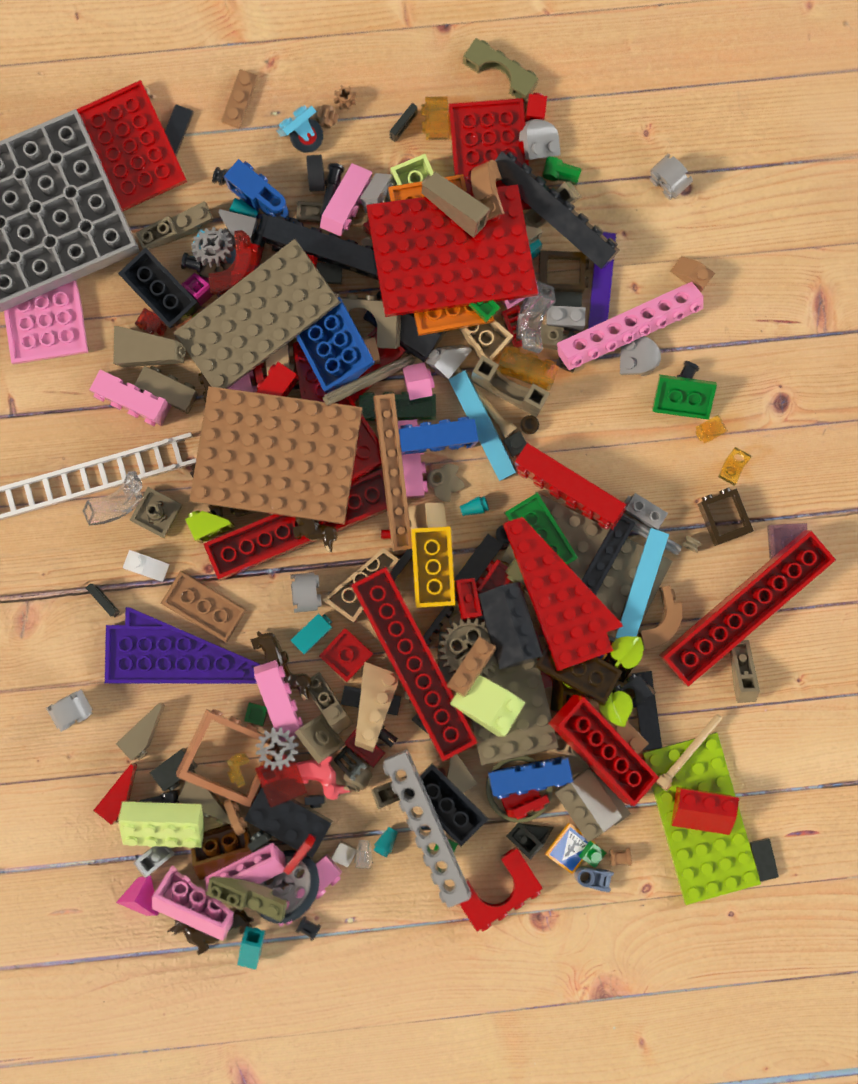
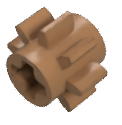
[334,85,357,110]
[314,105,339,128]

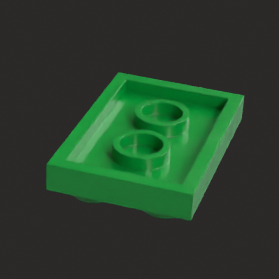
[652,374,717,420]

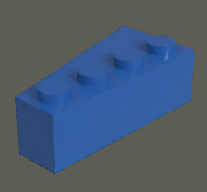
[399,417,478,455]
[488,756,573,799]

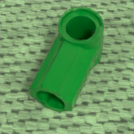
[542,157,582,185]

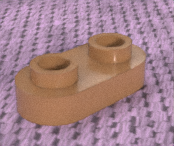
[223,799,247,836]

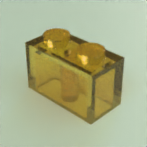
[421,96,448,140]

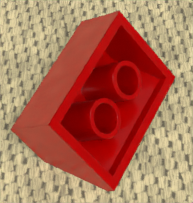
[671,787,739,835]

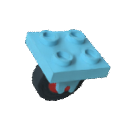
[276,105,323,153]

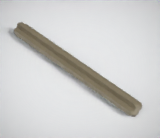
[323,354,415,406]

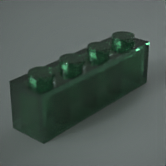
[359,391,436,421]

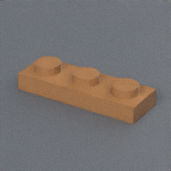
[221,69,258,129]
[447,637,496,698]

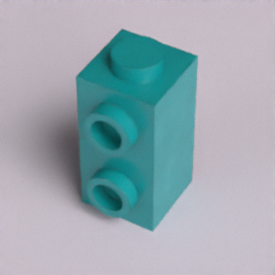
[291,613,333,654]
[237,926,265,970]

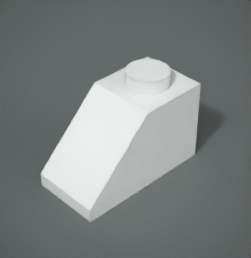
[123,550,170,582]

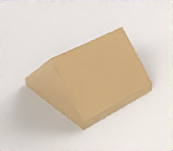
[408,503,447,537]

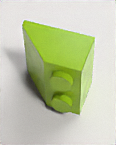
[185,510,235,544]

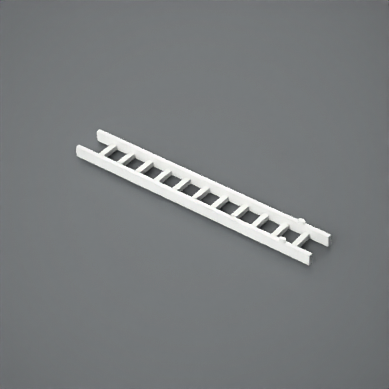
[0,432,196,520]

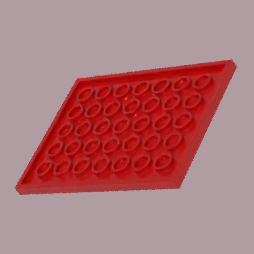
[366,184,538,317]

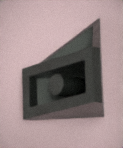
[506,822,554,860]

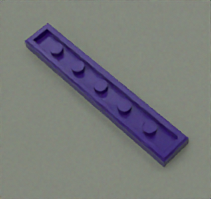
[588,232,616,329]

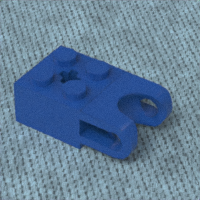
[224,159,289,219]

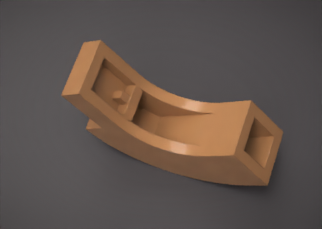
[471,160,504,221]
[638,585,683,650]

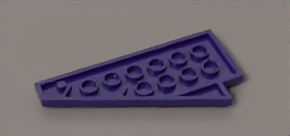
[105,607,261,684]

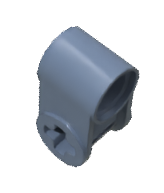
[574,866,614,892]

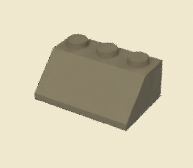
[555,767,623,842]

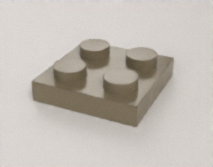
[295,714,345,764]

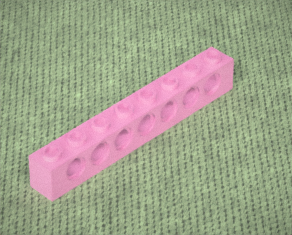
[557,282,703,370]

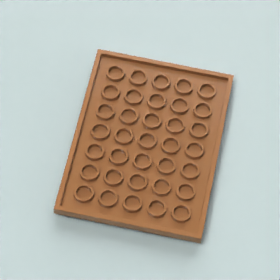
[189,386,362,524]

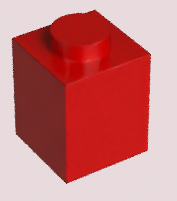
[525,93,548,122]

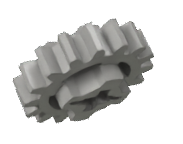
[191,227,234,267]
[256,727,298,771]

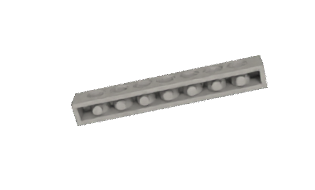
[383,749,471,908]

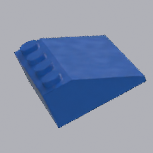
[296,297,375,393]

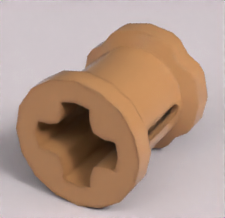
[609,848,632,867]

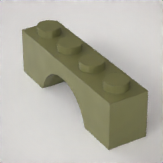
[463,38,538,104]

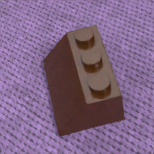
[191,821,255,880]

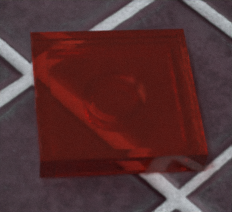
[256,756,308,808]

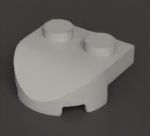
[519,119,561,160]
[620,336,661,376]

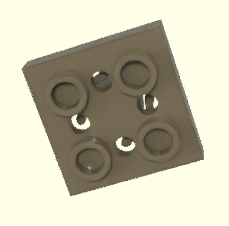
[130,487,183,539]

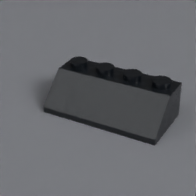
[118,247,202,329]
[363,290,447,360]
[478,582,542,670]
[405,763,489,847]

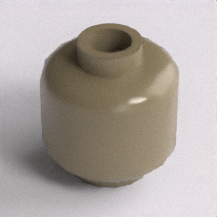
[343,762,372,792]

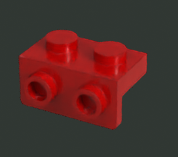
[476,559,511,594]
[501,789,549,820]

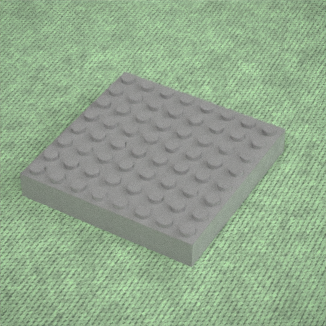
[0,109,140,312]

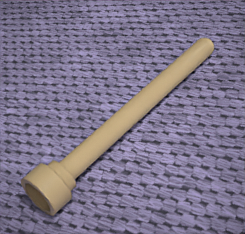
[454,367,517,438]
[656,715,722,791]

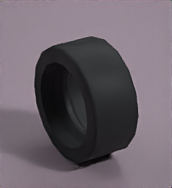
[307,154,325,192]

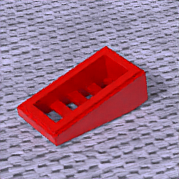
[501,305,532,349]

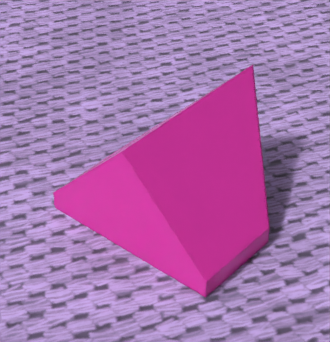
[181,272,227,306]
[116,876,159,916]

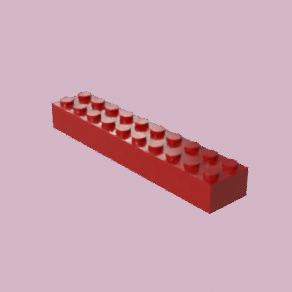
[203,469,387,581]
[659,530,836,687]
[351,567,478,761]

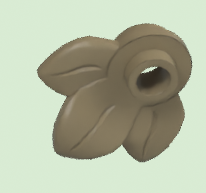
[427,464,464,502]

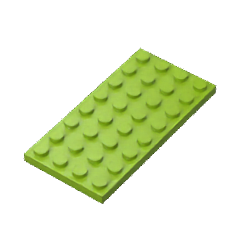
[642,732,761,905]

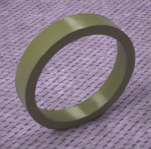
[486,756,553,823]

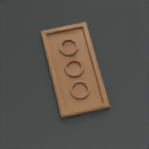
[160,570,247,643]

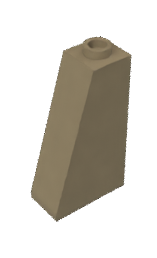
[421,172,490,238]
[113,326,186,368]

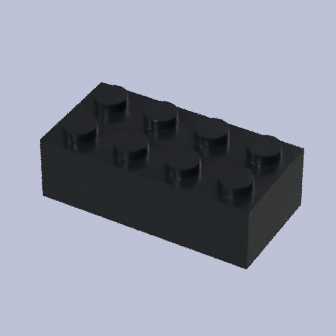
[244,785,333,858]

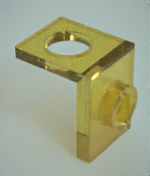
[718,447,751,486]

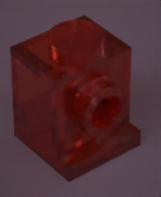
[135,308,167,336]

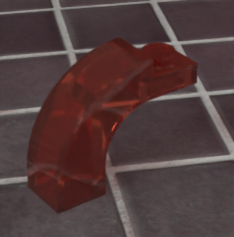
[208,230,257,295]

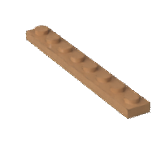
[373,393,412,551]

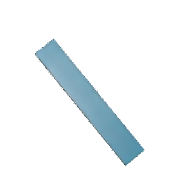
[448,370,517,481]
[615,528,669,639]

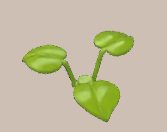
[563,636,643,727]

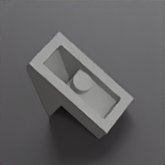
[133,846,175,878]

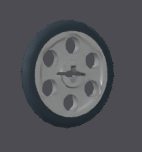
[258,850,319,924]

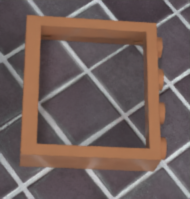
[176,709,278,807]

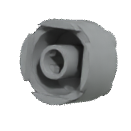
[650,154,693,200]
[290,572,321,613]
[46,689,93,732]

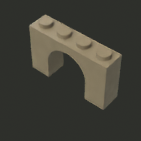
[334,293,401,349]
[471,355,550,418]

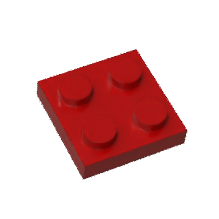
[319,628,373,682]

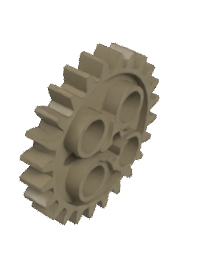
[438,619,498,677]

